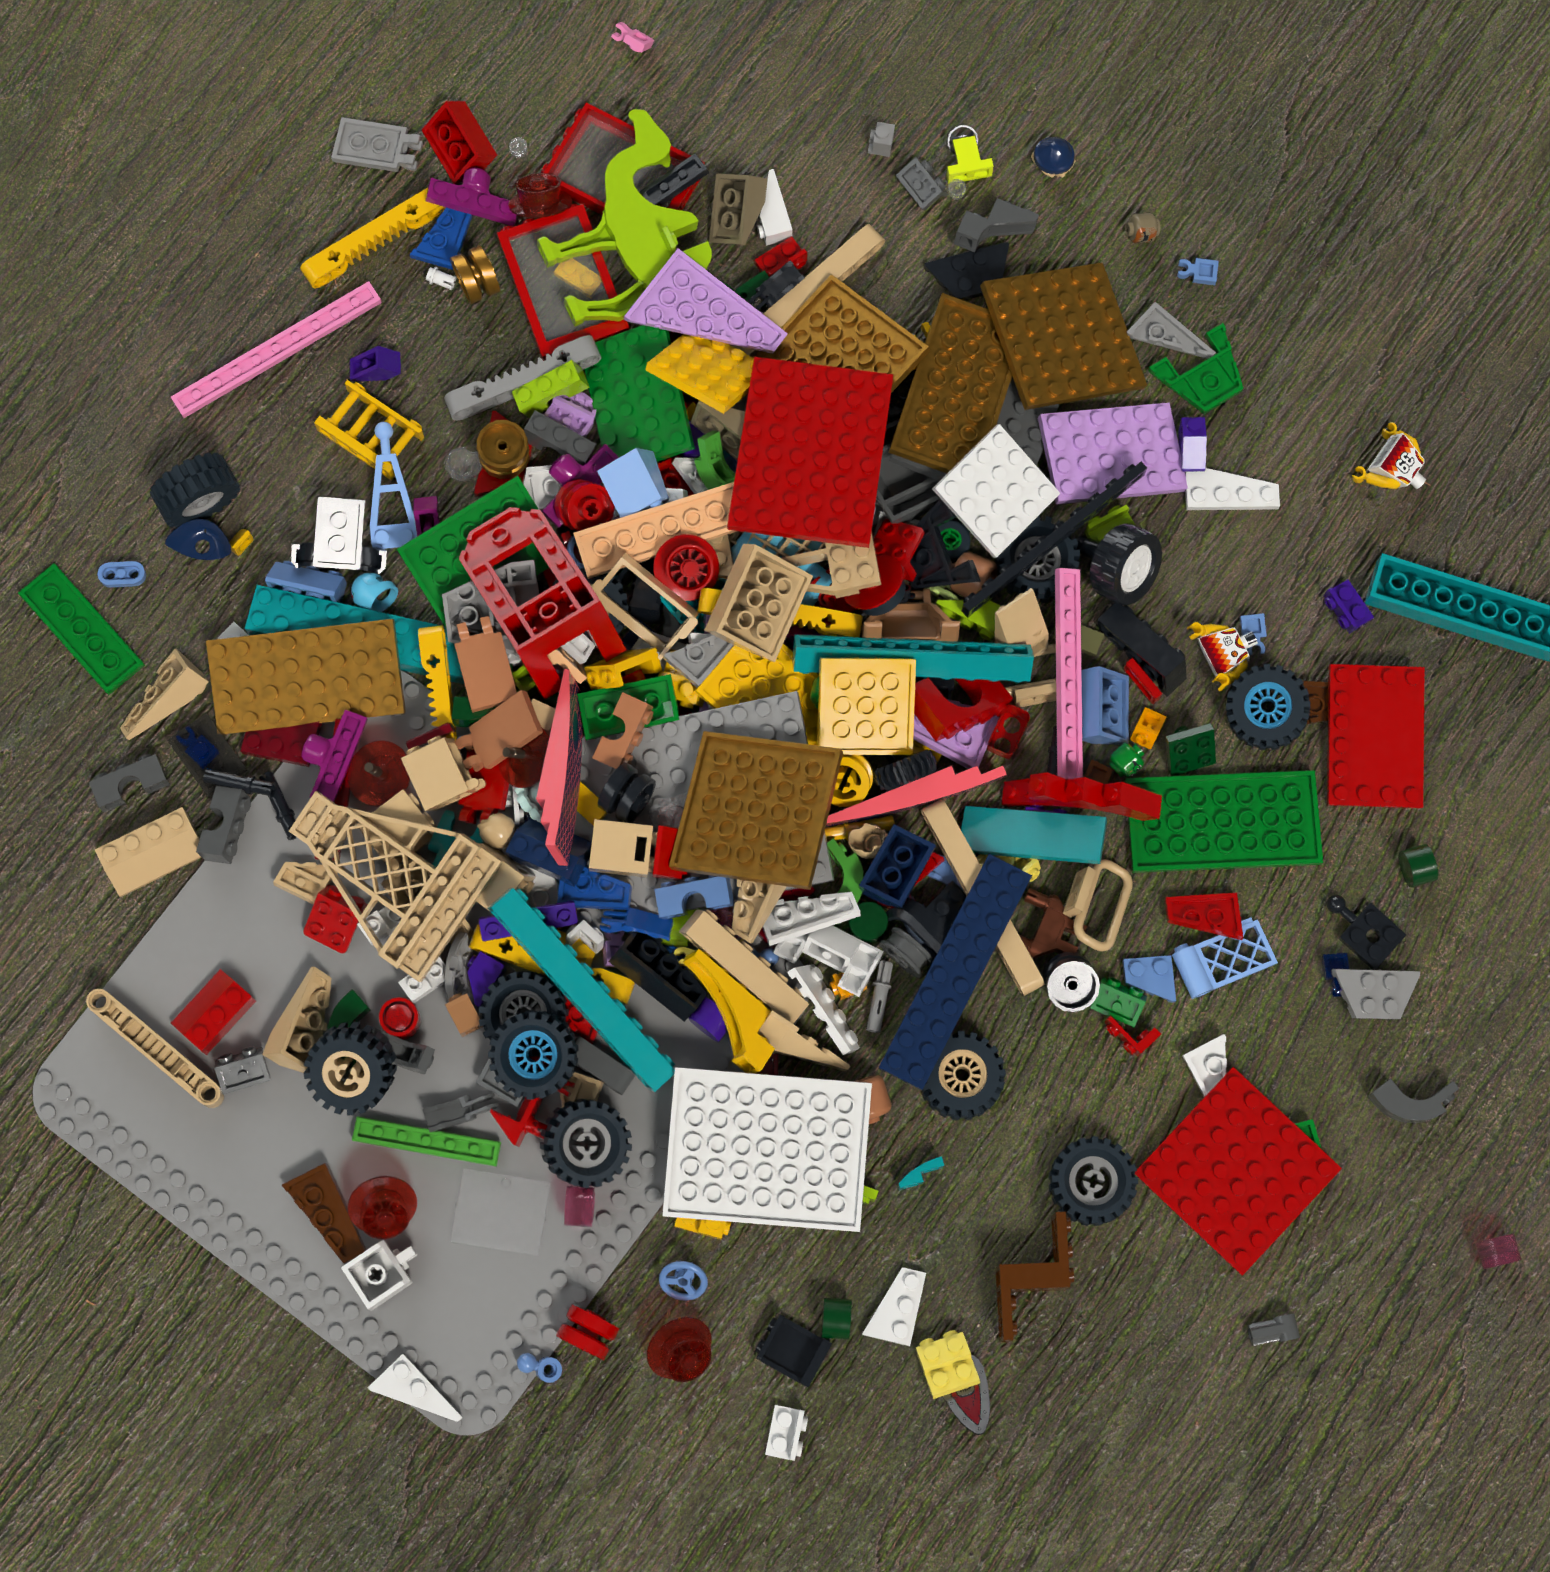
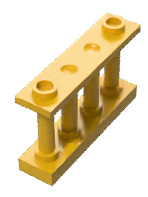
[314,380,424,481]

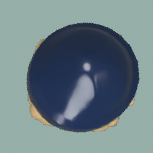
[1031,137,1076,178]

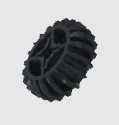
[873,750,938,792]

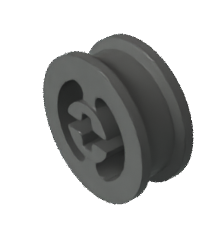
[879,927,934,978]

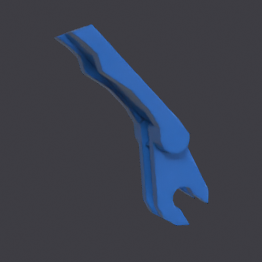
[599,908,673,941]

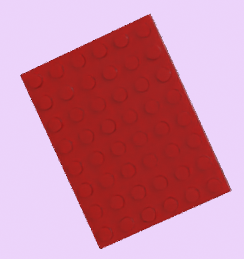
[727,357,893,548]

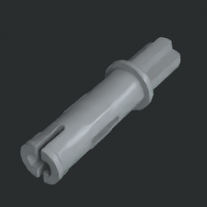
[866,961,893,1033]

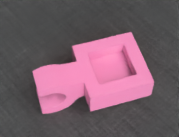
[611,22,654,53]

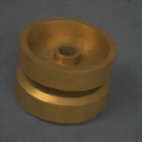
[450,245,500,304]
[477,420,529,479]

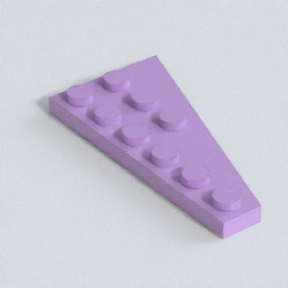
[913,699,999,769]

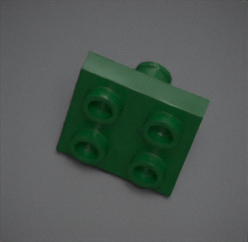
[1166,723,1216,776]

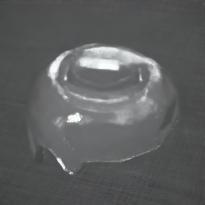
[445,447,482,482]

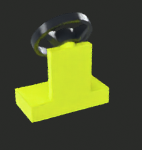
[946,124,994,184]

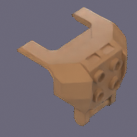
[861,588,960,642]

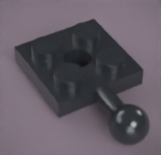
[1327,895,1406,970]

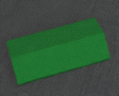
[577,674,679,741]

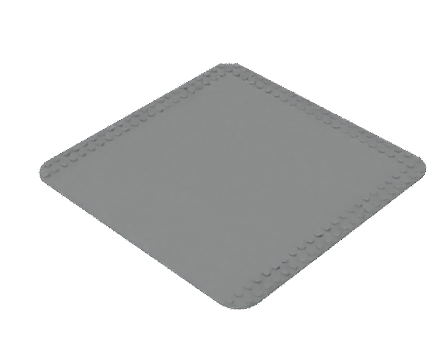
[33,671,809,1436]

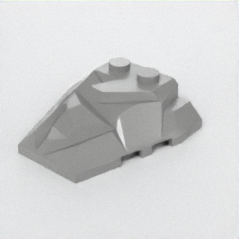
[442,560,539,656]

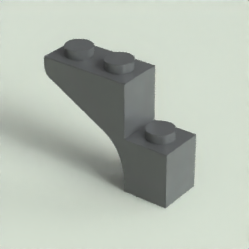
[954,198,1039,252]

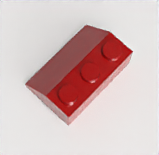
[422,101,497,184]
[171,969,256,1055]

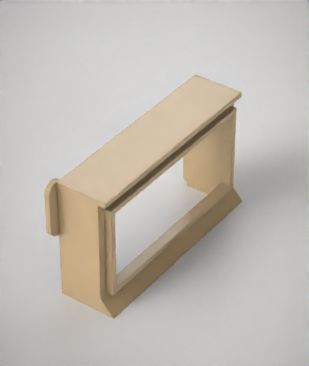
[591,553,699,660]

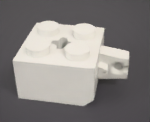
[341,1240,417,1311]

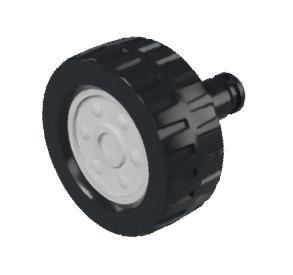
[1077,524,1162,605]

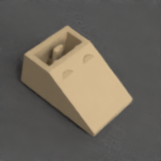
[994,588,1049,657]

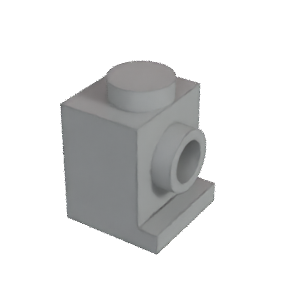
[868,122,895,157]

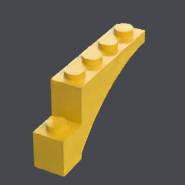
[683,949,775,1073]

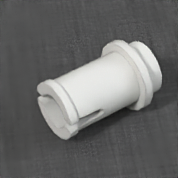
[426,267,457,290]

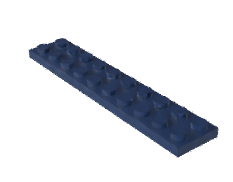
[878,854,1032,1091]

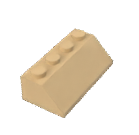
[95,807,202,897]

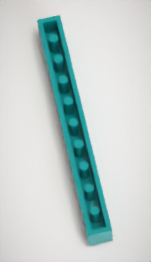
[792,635,1034,683]

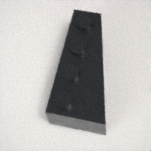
[628,558,663,624]
[1098,603,1187,697]
[608,931,708,1022]

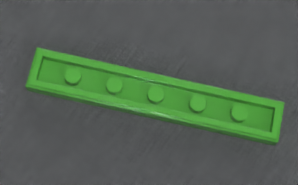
[352,1116,501,1167]

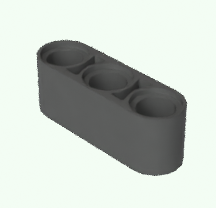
[575,1036,636,1095]

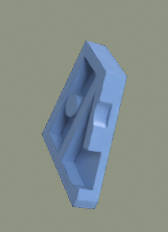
[1122,955,1176,1003]

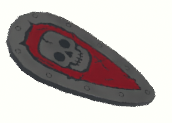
[942,1354,990,1435]

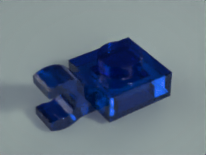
[1322,953,1349,997]

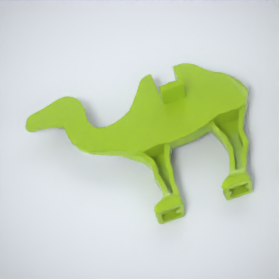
[537,109,712,327]

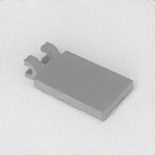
[331,117,423,172]

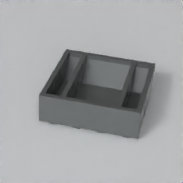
[876,419,940,523]

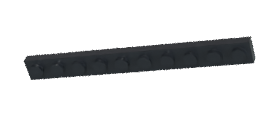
[962,461,1147,618]

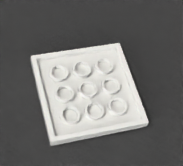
[932,424,1060,558]

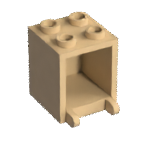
[401,736,486,811]
[357,790,437,871]
[589,819,657,878]
[476,843,536,910]

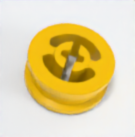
[831,755,873,807]

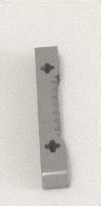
[444,335,601,421]

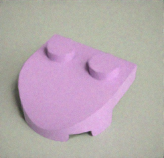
[544,392,596,437]

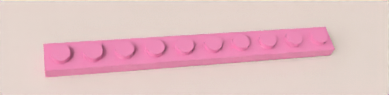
[171,281,382,418]
[1055,568,1083,779]

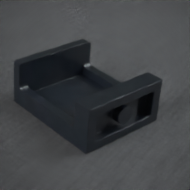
[754,1314,832,1388]

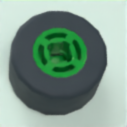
[939,520,971,564]

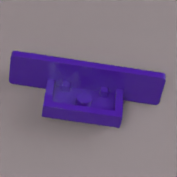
[478,901,578,941]

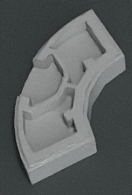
[445,932,473,999]

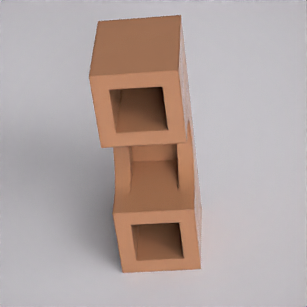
[592,692,653,769]

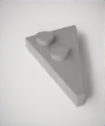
[1127,302,1216,359]

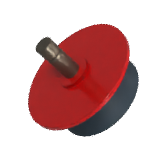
[844,555,906,616]

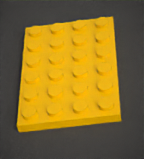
[694,644,819,746]

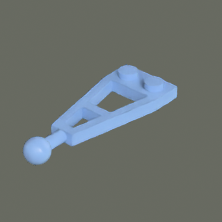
[370,422,417,549]

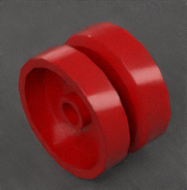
[554,479,615,532]
[556,1304,620,1360]

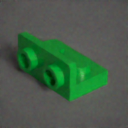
[1090,977,1147,1027]

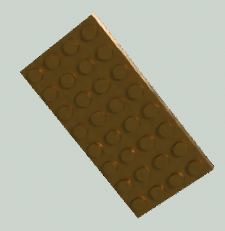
[888,293,1012,473]
[206,619,406,735]

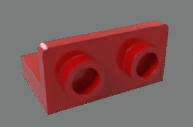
[754,236,808,277]

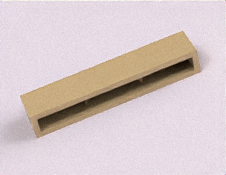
[679,909,809,1024]

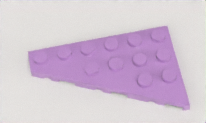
[623,249,788,353]

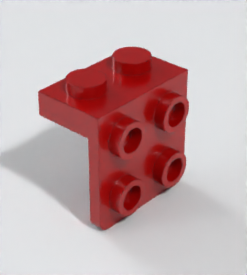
[873,519,924,582]
[303,885,368,954]

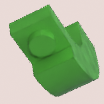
[694,430,735,490]
[827,838,864,927]

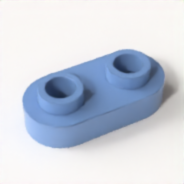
[97,561,146,588]

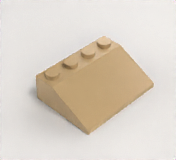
[705,544,813,662]

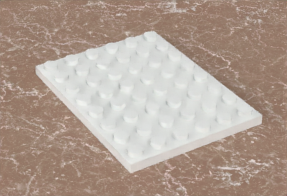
[663,1067,872,1232]

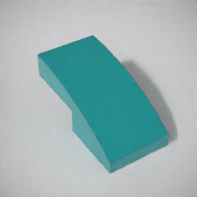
[898,1156,944,1190]

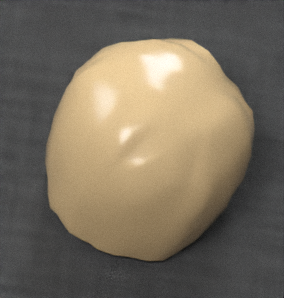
[477,813,516,849]
[848,823,888,859]

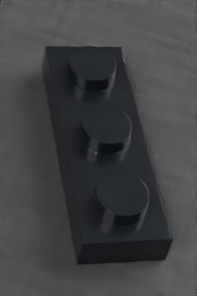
[639,153,709,206]

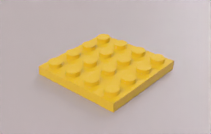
[645,334,754,414]
[817,658,916,755]

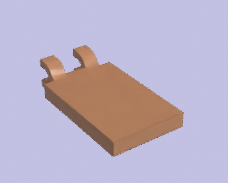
[454,616,517,713]
[455,690,543,772]

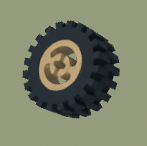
[304,1022,397,1116]

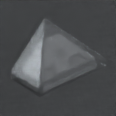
[646,793,687,832]

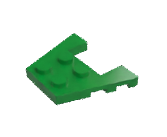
[1148,323,1244,414]

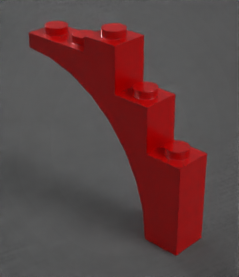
[1001,772,1162,821]

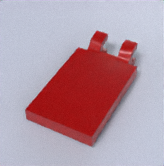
[458,749,513,824]

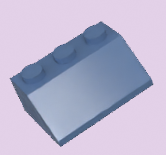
[265,561,347,603]
[1081,666,1129,745]

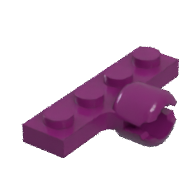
[425,168,519,226]
[541,444,619,528]
[302,710,368,803]

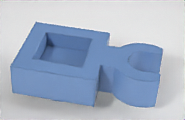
[1177,258,1218,285]
[1240,613,1267,655]

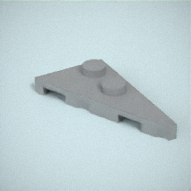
[663,635,734,687]

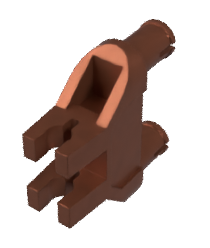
[1019,888,1087,959]

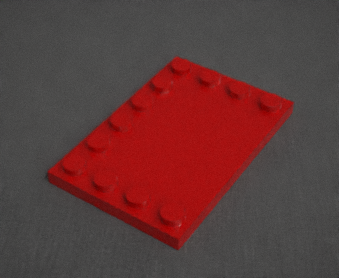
[1327,664,1425,809]

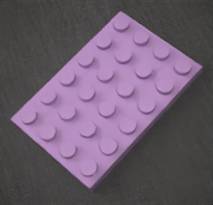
[1038,403,1188,504]

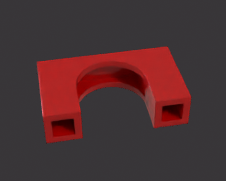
[914,677,1013,742]

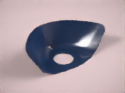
[165,519,231,560]

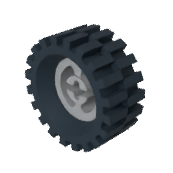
[540,1099,632,1188]
[1048,1136,1138,1226]

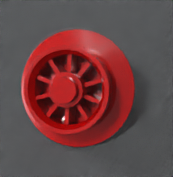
[653,534,719,601]

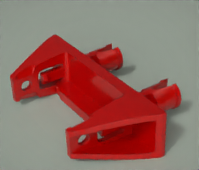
[490,1056,575,1147]

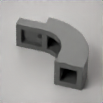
[371,1028,435,1075]
[1367,1079,1459,1123]

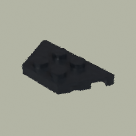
[924,242,1009,300]

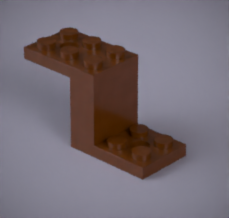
[995,1212,1074,1343]

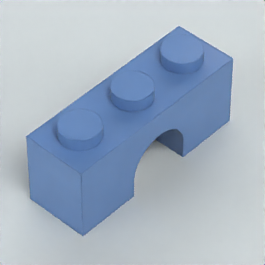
[654,875,734,919]

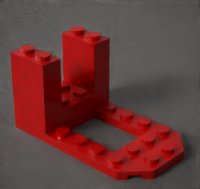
[459,507,626,699]

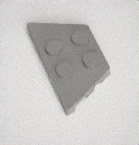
[1332,969,1420,1019]

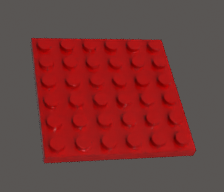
[1135,1067,1342,1276]

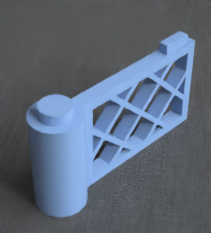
[1172,917,1278,999]

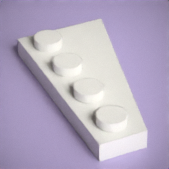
[1185,468,1280,510]

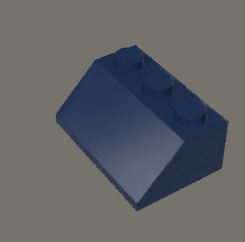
[505,818,592,887]
[859,824,936,908]

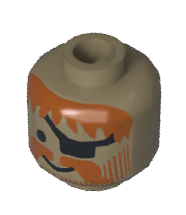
[1125,213,1160,243]

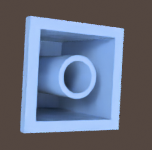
[597,448,669,518]

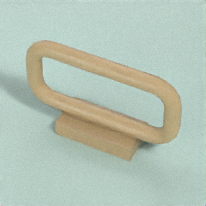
[1005,643,1056,707]
[1063,859,1133,952]

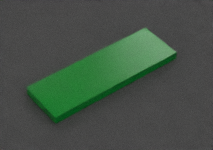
[18,563,145,696]

